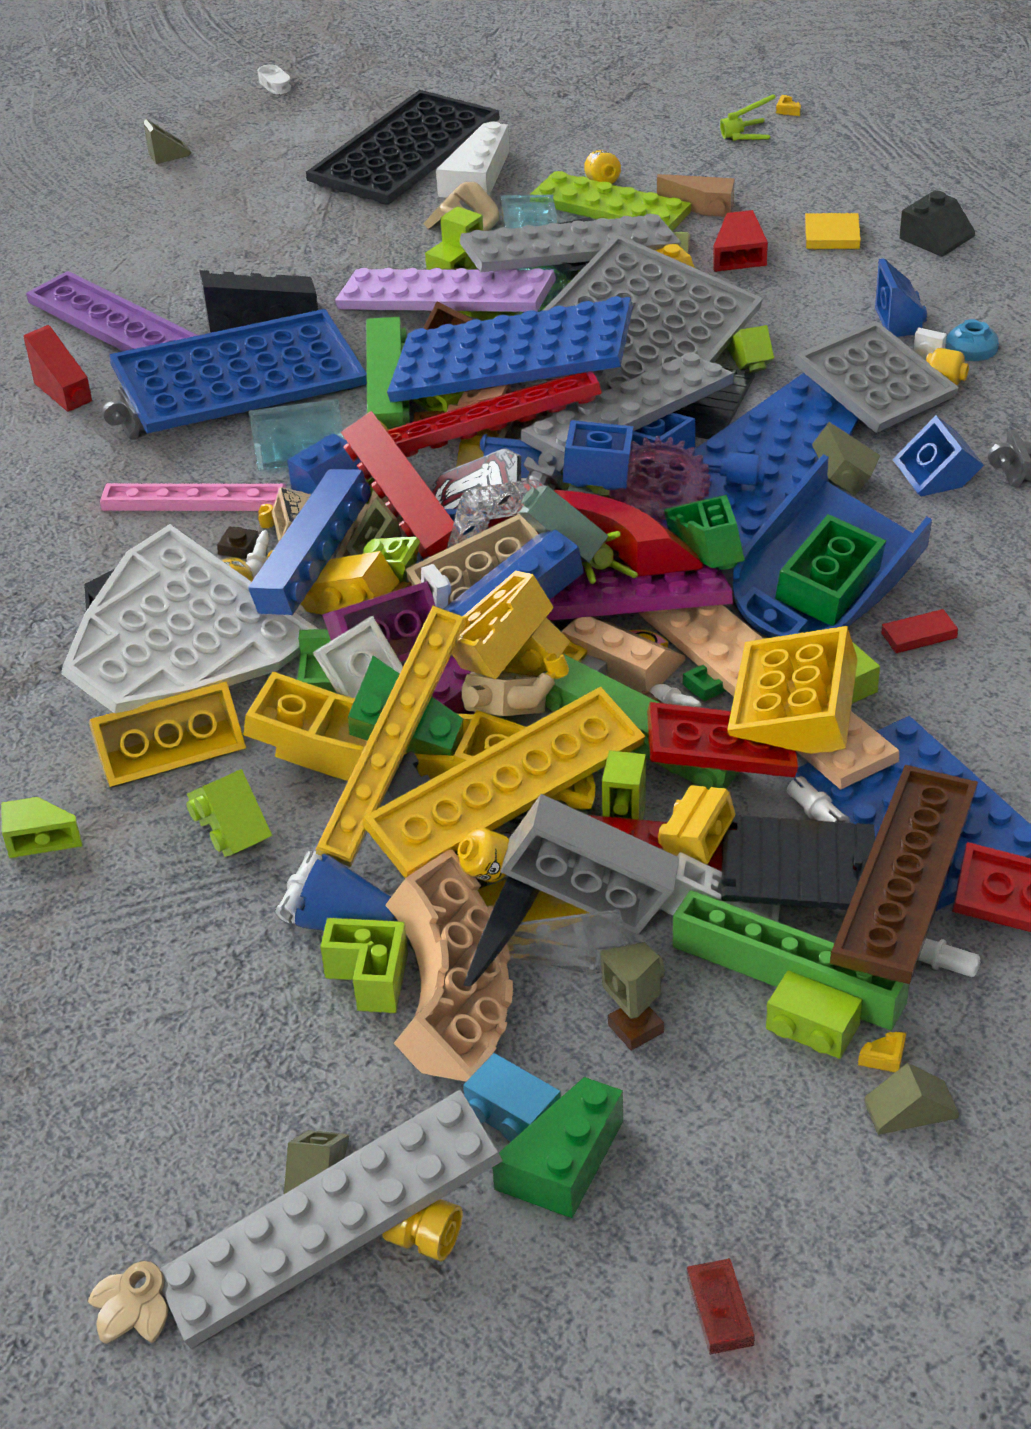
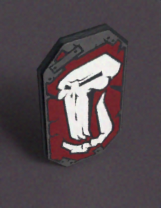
[429,448,521,510]

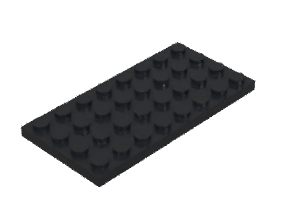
[306,90,500,205]

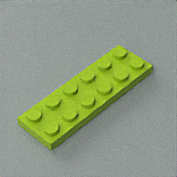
[530,171,691,232]

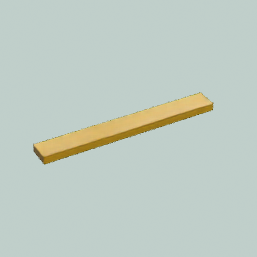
[316,606,466,867]

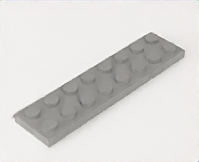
[460,214,681,272]
[521,353,734,454]
[160,1089,503,1349]

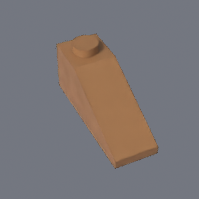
[657,174,735,217]

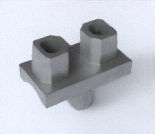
[102,387,145,439]
[988,429,1031,488]
[524,448,569,491]

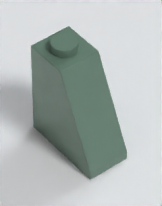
[519,486,608,562]

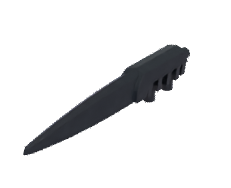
[463,800,568,986]

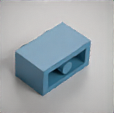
[463,1053,561,1141]

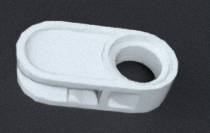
[257,65,291,94]

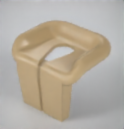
[423,182,499,231]

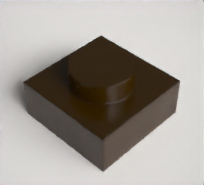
[217,526,259,559]

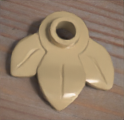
[88,1261,168,1344]

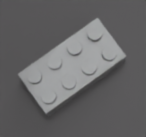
[501,794,679,934]

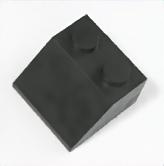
[899,190,975,257]

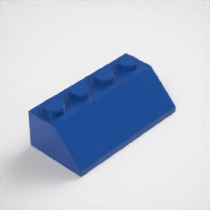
[443,529,584,616]

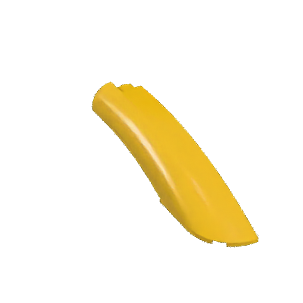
[243,671,595,810]

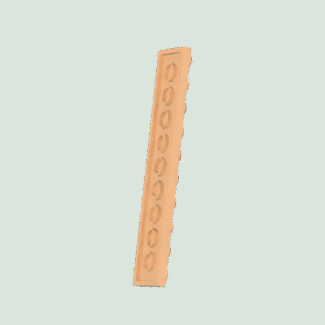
[639,605,899,790]

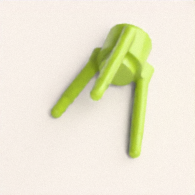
[720,94,776,141]
[582,531,638,584]

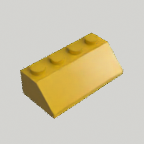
[89,681,246,787]

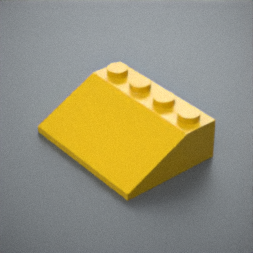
[727,626,858,754]

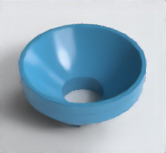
[946,319,999,361]

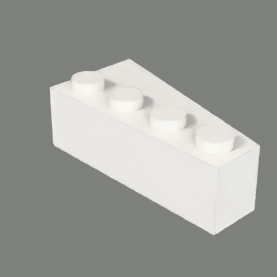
[436,121,509,198]

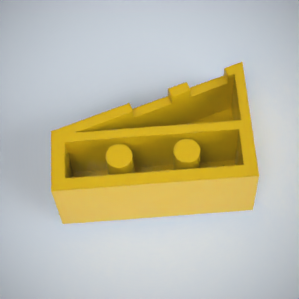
[301,551,400,615]
[452,571,554,679]

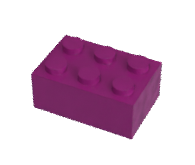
[322,581,435,662]

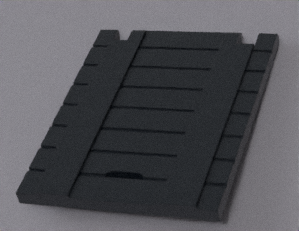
[673,367,755,439]
[721,815,875,910]

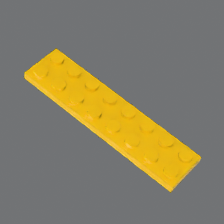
[362,686,645,878]

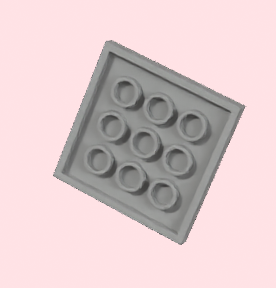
[793,321,959,433]

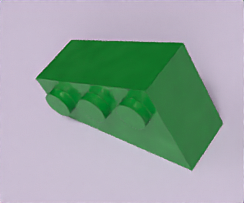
[664,495,745,569]
[348,655,463,756]
[492,1077,623,1218]

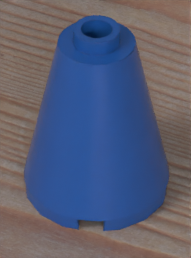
[295,854,397,931]

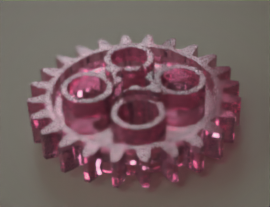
[609,436,711,525]

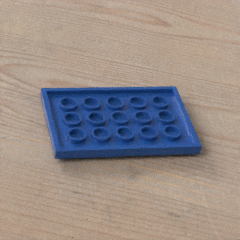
[794,716,1031,912]

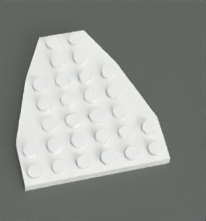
[61,524,318,713]

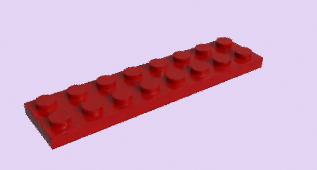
[386,371,602,457]

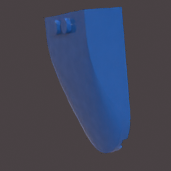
[733,454,932,638]

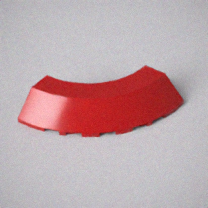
[509,490,702,577]

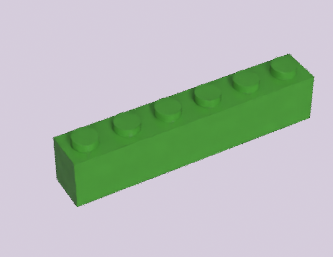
[366,317,410,430]
[544,653,739,790]
[673,890,909,1031]

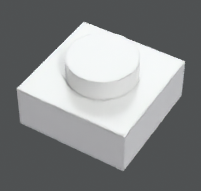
[913,328,947,360]
[421,564,451,609]

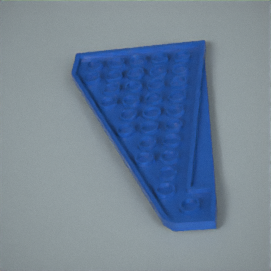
[610,373,859,550]

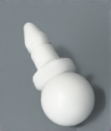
[246,530,269,578]
[649,684,701,707]

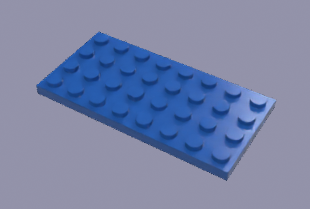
[387,296,633,403]
[110,309,367,433]

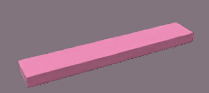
[100,483,286,511]

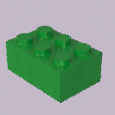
[775,514,886,626]

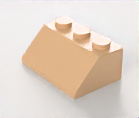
[562,616,685,692]

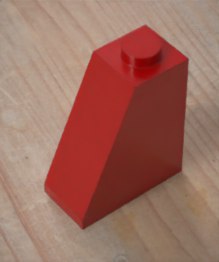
[713,210,768,272]
[23,325,93,412]

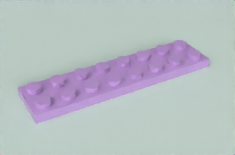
[335,268,556,312]

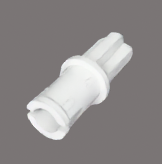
[919,938,980,977]

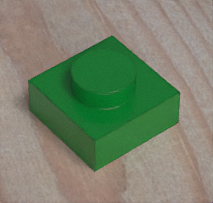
[682,665,726,701]

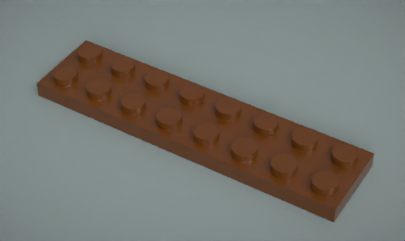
[830,765,978,985]

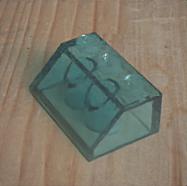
[249,399,344,471]

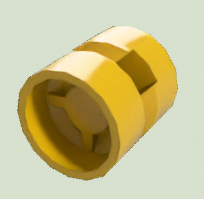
[382,1199,463,1262]

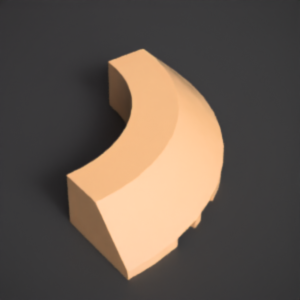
[385,849,513,1082]

